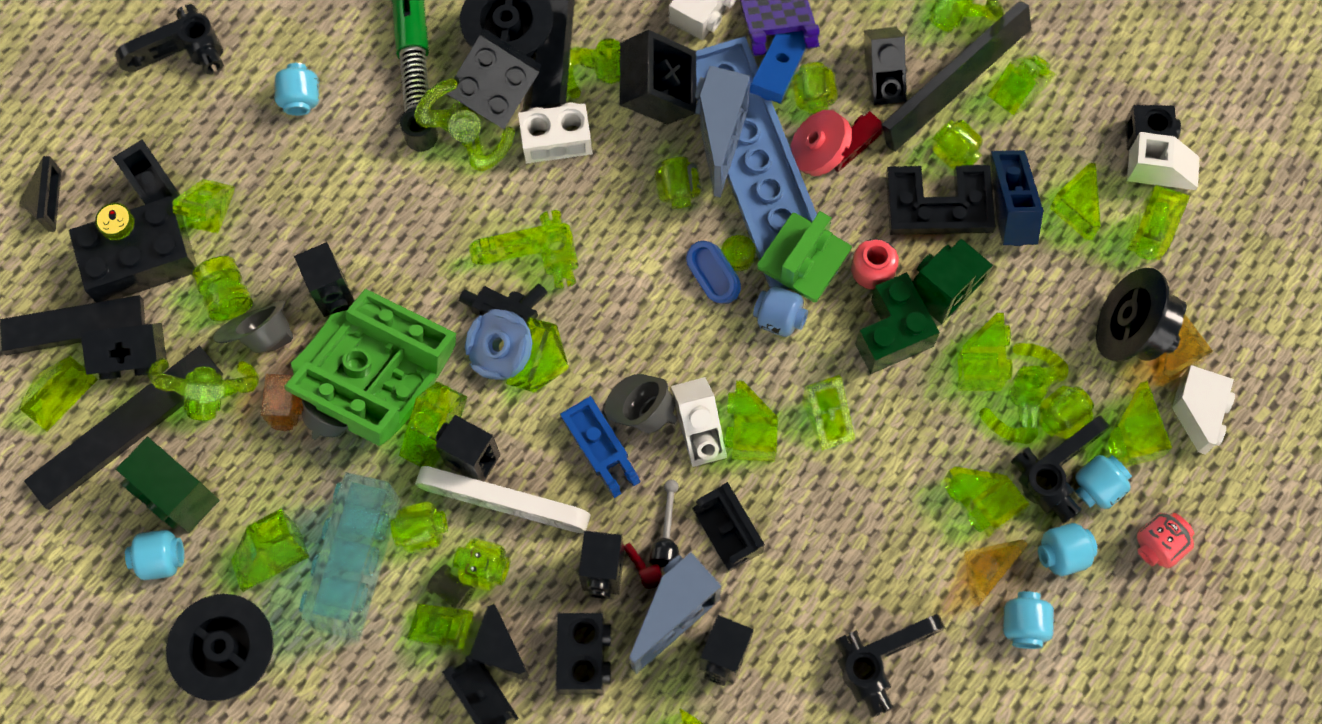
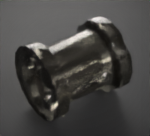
[426,564,476,613]

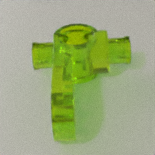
[469,210,579,288]

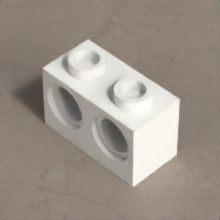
[518,103,593,164]

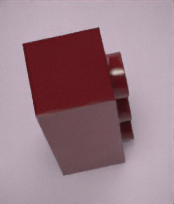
[834,111,883,173]

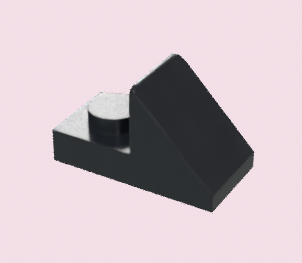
[112,139,182,204]

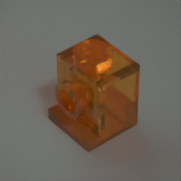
[261,374,304,431]

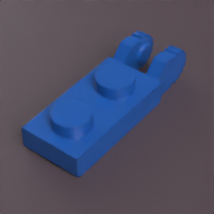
[560,396,641,498]

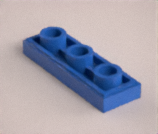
[749,31,807,104]

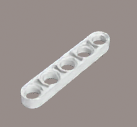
[415,466,591,534]

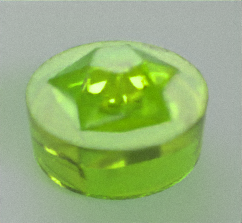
[721,235,756,271]

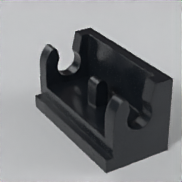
[692,482,765,572]
[442,655,519,724]

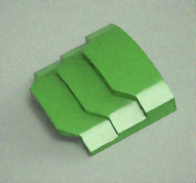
[285,289,456,446]

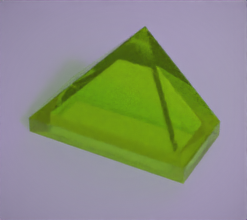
[506,318,569,393]
[19,356,98,432]

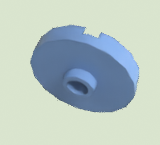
[465,309,533,381]

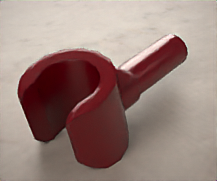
[624,543,662,589]

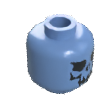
[753,286,808,337]

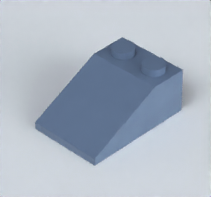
[695,66,750,198]
[629,552,722,675]

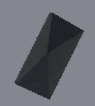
[19,156,62,232]
[469,604,530,680]

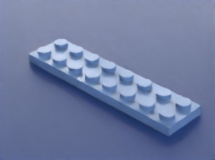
[696,36,838,289]

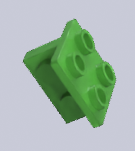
[757,211,852,302]

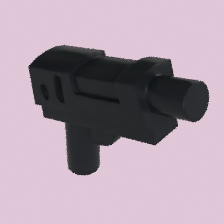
[459,283,547,329]

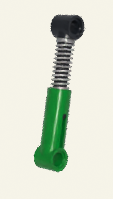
[391,0,438,152]

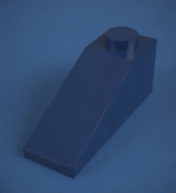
[990,150,1044,246]

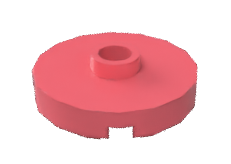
[790,110,852,176]

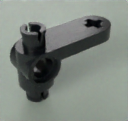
[115,4,224,74]
[1011,415,1111,524]
[835,614,946,718]

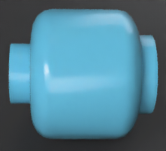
[274,63,319,116]
[1075,455,1132,509]
[1038,523,1097,576]
[125,530,184,580]
[1003,591,1054,649]

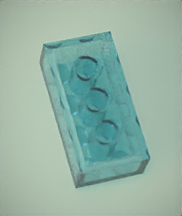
[299,472,401,641]

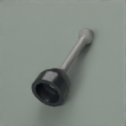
[649,479,679,567]

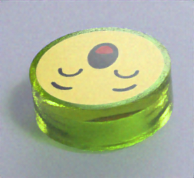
[95,203,135,240]

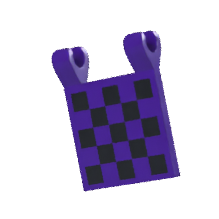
[740,0,820,56]

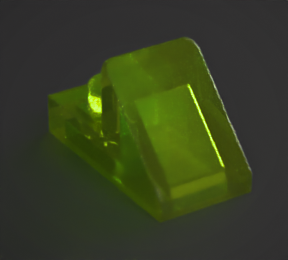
[173,179,235,234]
[407,603,474,655]

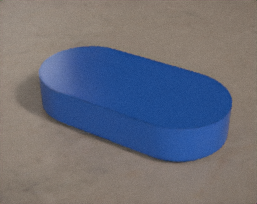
[686,240,741,304]

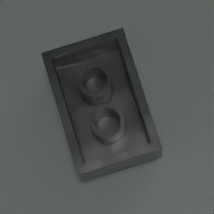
[68,196,199,302]

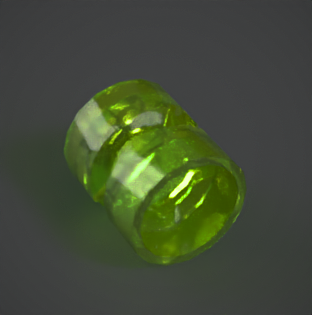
[192,256,253,322]

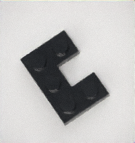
[886,165,996,235]

